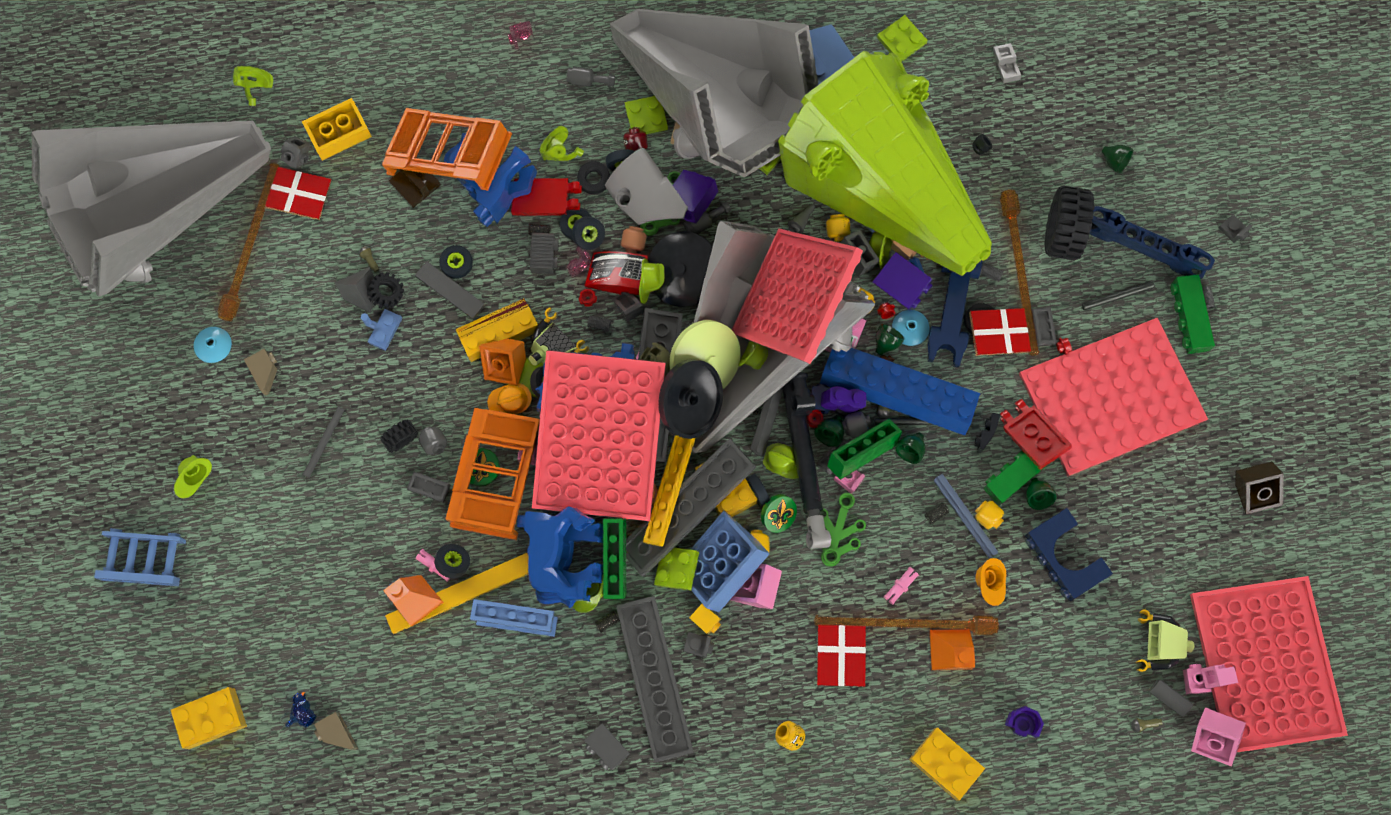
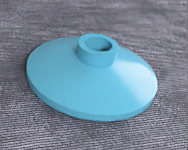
[892,310,930,346]
[194,327,232,363]

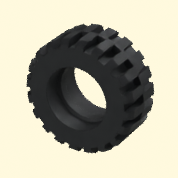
[1044,185,1094,261]

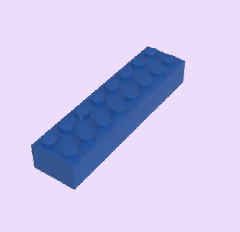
[820,348,980,435]

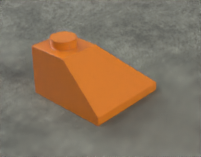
[479,339,526,386]
[383,575,444,627]
[930,629,975,670]

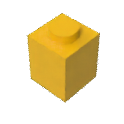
[689,604,721,634]

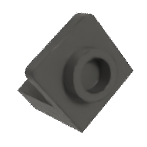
[1218,214,1252,243]
[683,632,714,658]

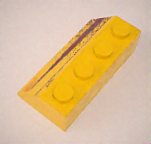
[456,298,538,362]

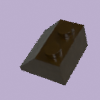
[1235,461,1284,515]

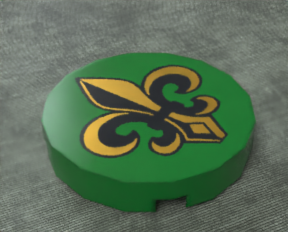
[470,448,500,487]
[761,494,797,533]

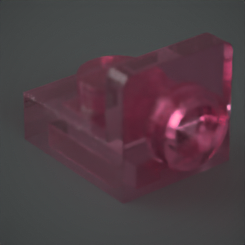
[507,21,533,50]
[566,246,591,278]

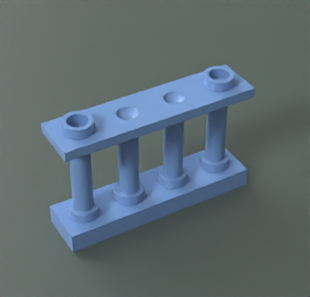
[94,528,186,586]
[470,599,558,637]

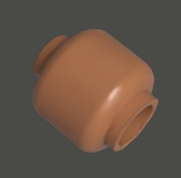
[621,226,647,254]

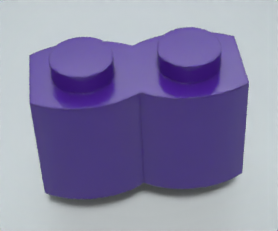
[821,387,866,413]

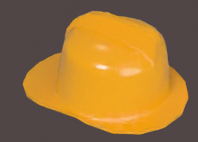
[487,383,532,414]
[975,558,1006,606]

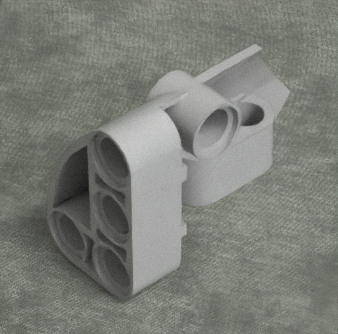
[605,148,688,225]

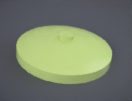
[669,320,740,389]

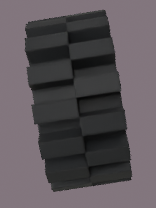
[367,272,404,309]
[380,419,418,453]

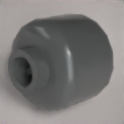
[842,411,872,438]
[418,426,447,455]

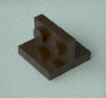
[389,169,441,208]

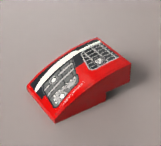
[585,251,648,295]

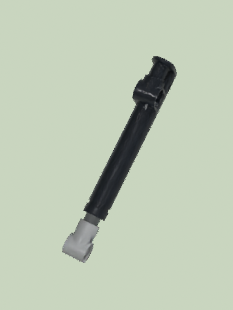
[782,372,831,549]

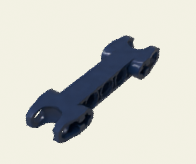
[1090,206,1215,279]
[927,260,982,368]

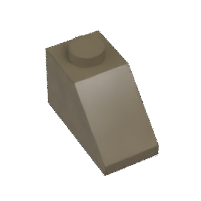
[244,349,277,396]
[314,712,358,750]

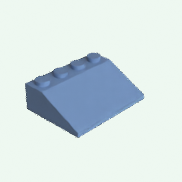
[809,24,854,84]
[690,511,769,612]

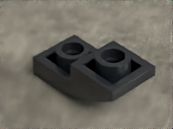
[974,413,1000,453]

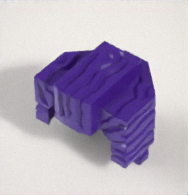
[1005,706,1044,738]

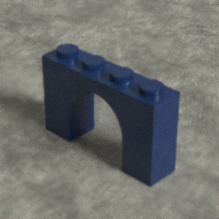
[1025,508,1113,601]

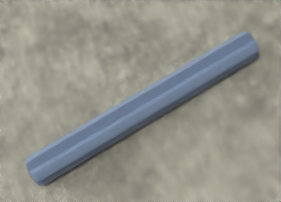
[934,474,998,558]

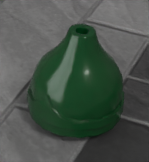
[1102,145,1134,173]
[875,323,905,355]
[814,415,844,447]
[895,432,926,464]
[1026,478,1057,510]

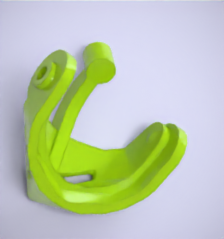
[233,66,273,106]
[539,126,584,161]

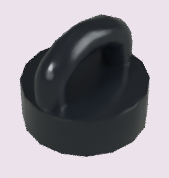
[973,134,992,155]

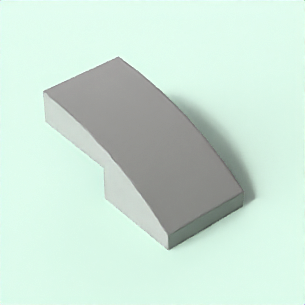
[993,43,1021,83]

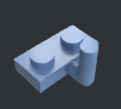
[361,309,402,351]

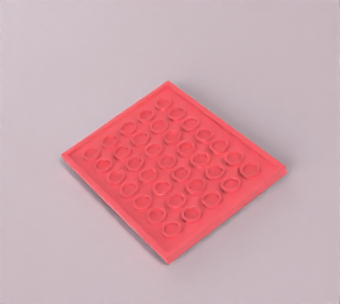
[732,229,863,364]
[1019,318,1208,476]
[532,350,666,521]
[1190,576,1348,752]

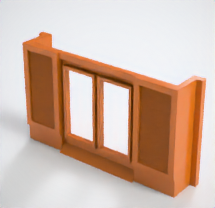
[382,108,512,191]
[446,408,540,540]

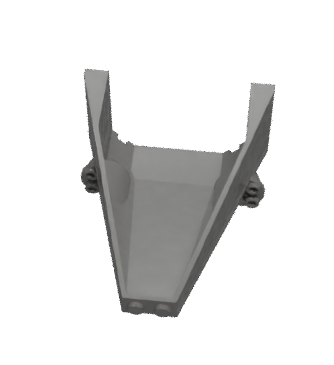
[610,9,819,177]
[32,121,271,296]
[669,221,875,454]

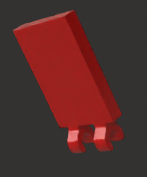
[511,178,582,216]
[1000,399,1072,470]

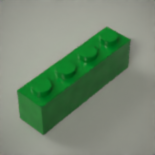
[1170,274,1215,354]
[827,419,902,480]
[984,450,1049,506]
[603,518,627,599]

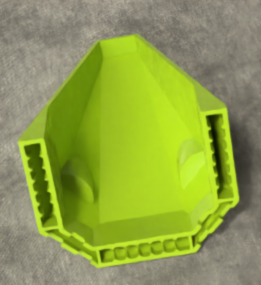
[778,51,992,276]

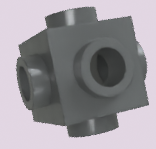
[280,136,310,168]

